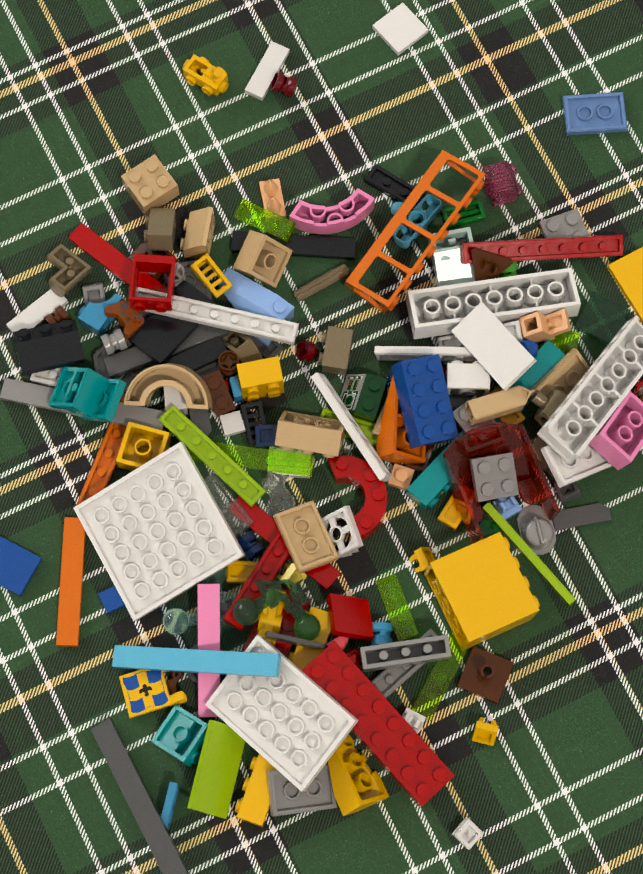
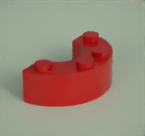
[328,455,387,541]

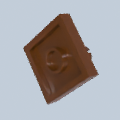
[457,646,514,704]

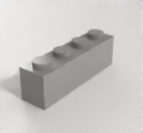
[359,634,451,672]

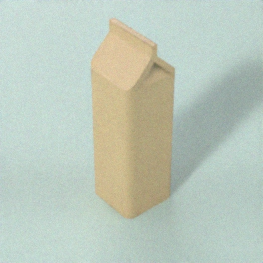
[464,385,535,426]

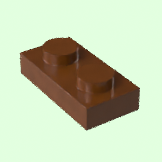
[201,370,236,417]

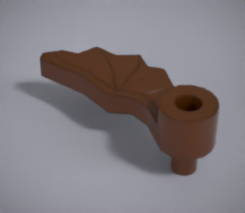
[167,671,184,695]

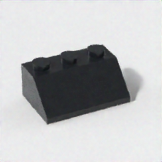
[13,319,85,376]

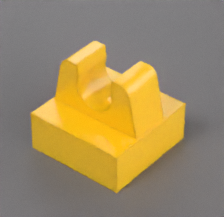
[409,547,436,572]
[472,717,499,746]

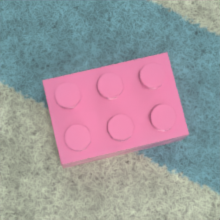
[589,391,643,470]

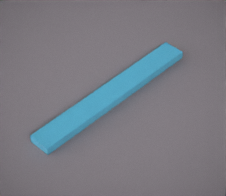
[112,645,281,678]

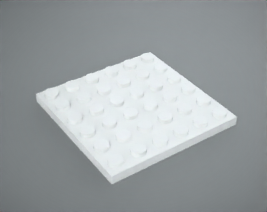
[73,442,245,621]

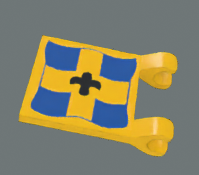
[119,670,187,719]

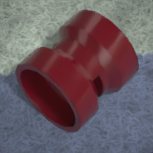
[270,71,297,97]

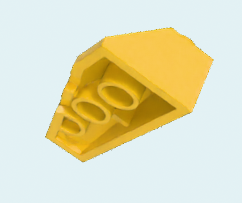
[328,734,389,816]

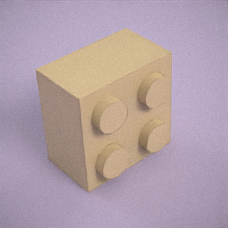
[121,154,180,216]

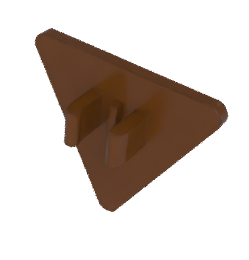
[471,248,513,281]

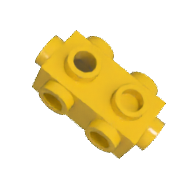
[182,54,229,96]

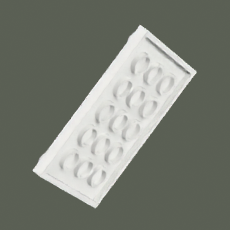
[205,635,359,792]

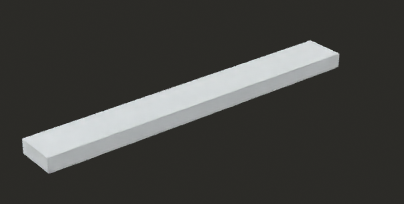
[137,287,299,345]

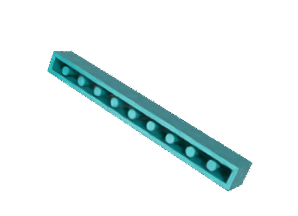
[406,340,566,511]

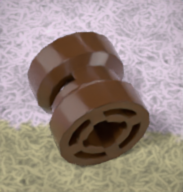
[43,305,72,324]
[218,350,239,377]

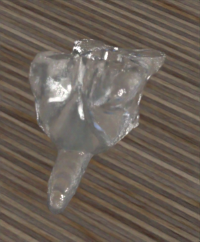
[262,471,299,517]

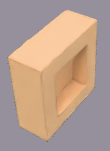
[388,463,415,491]

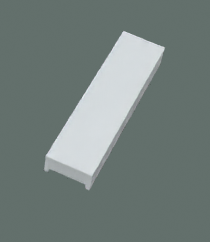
[537,315,643,463]

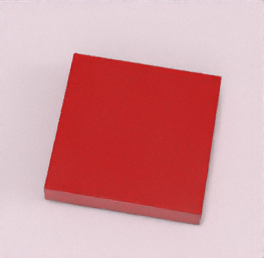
[327,593,374,641]

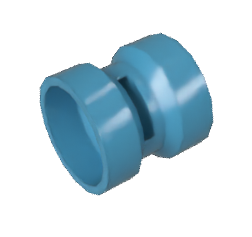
[371,622,393,646]

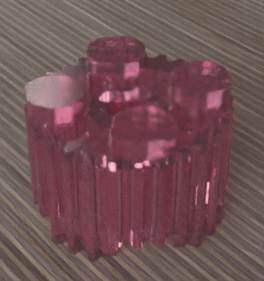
[482,161,522,207]

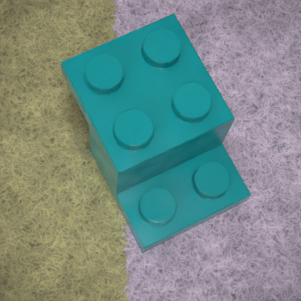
[48,367,126,422]

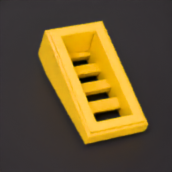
[189,253,233,299]

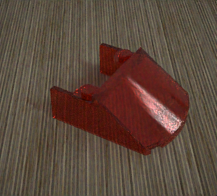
[443,422,560,544]

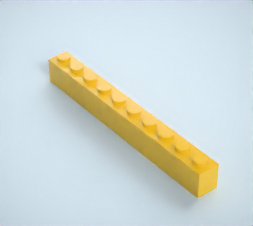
[234,606,331,827]

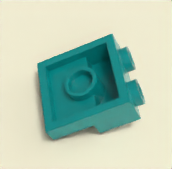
[151,704,208,767]

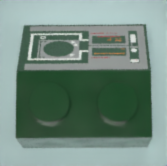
[339,373,388,424]

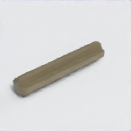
[293,264,350,302]

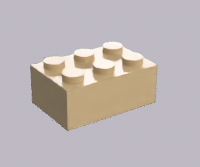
[275,410,345,458]

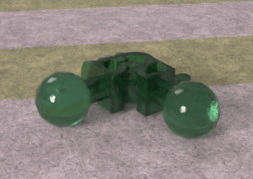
[232,579,321,641]

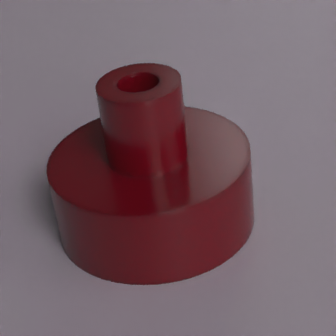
[296,340,318,362]

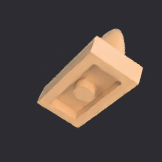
[259,178,287,222]

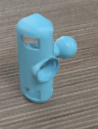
[391,194,442,249]

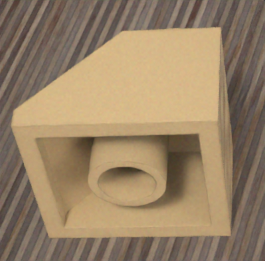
[180,207,215,260]
[233,230,293,288]

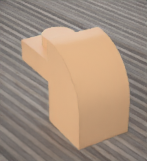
[519,309,571,342]

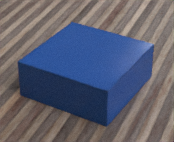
[98,586,125,614]

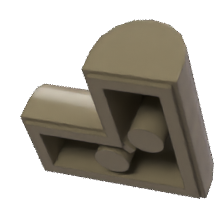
[47,244,92,297]

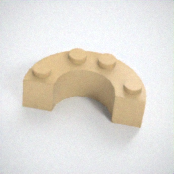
[124,363,212,409]

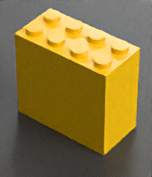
[424,532,540,651]

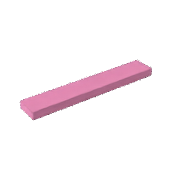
[197,584,220,717]

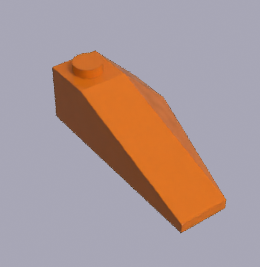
[376,376,426,463]

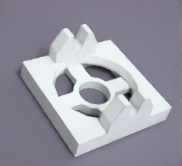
[322,506,364,558]

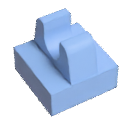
[492,496,522,520]

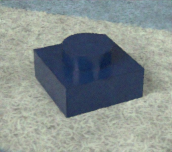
[255,425,277,448]

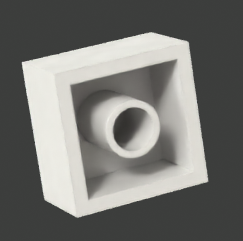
[445,361,490,396]

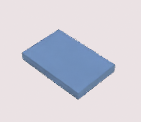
[562,92,628,136]

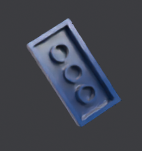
[391,354,459,449]

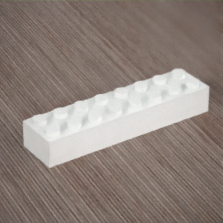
[406,268,581,339]

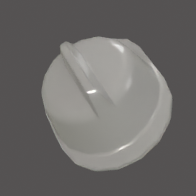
[517,505,556,555]

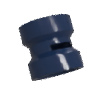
[237,531,265,561]

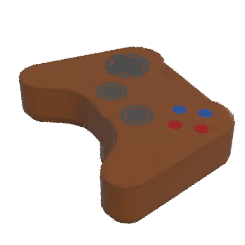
[104,300,144,338]

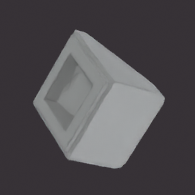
[82,282,106,306]

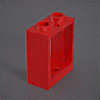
[129,254,177,313]

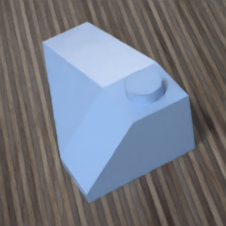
[217,268,294,346]

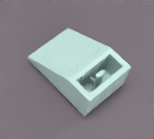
[428,227,475,286]

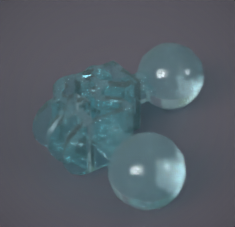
[162,567,238,636]

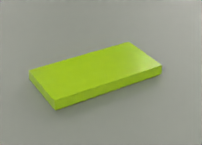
[187,720,245,819]

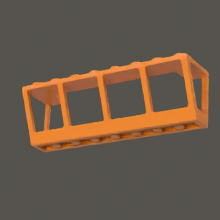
[344,150,486,314]

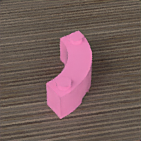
[289,188,375,234]

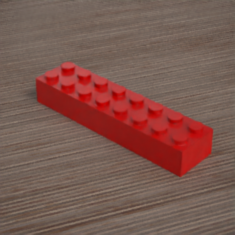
[302,641,455,807]

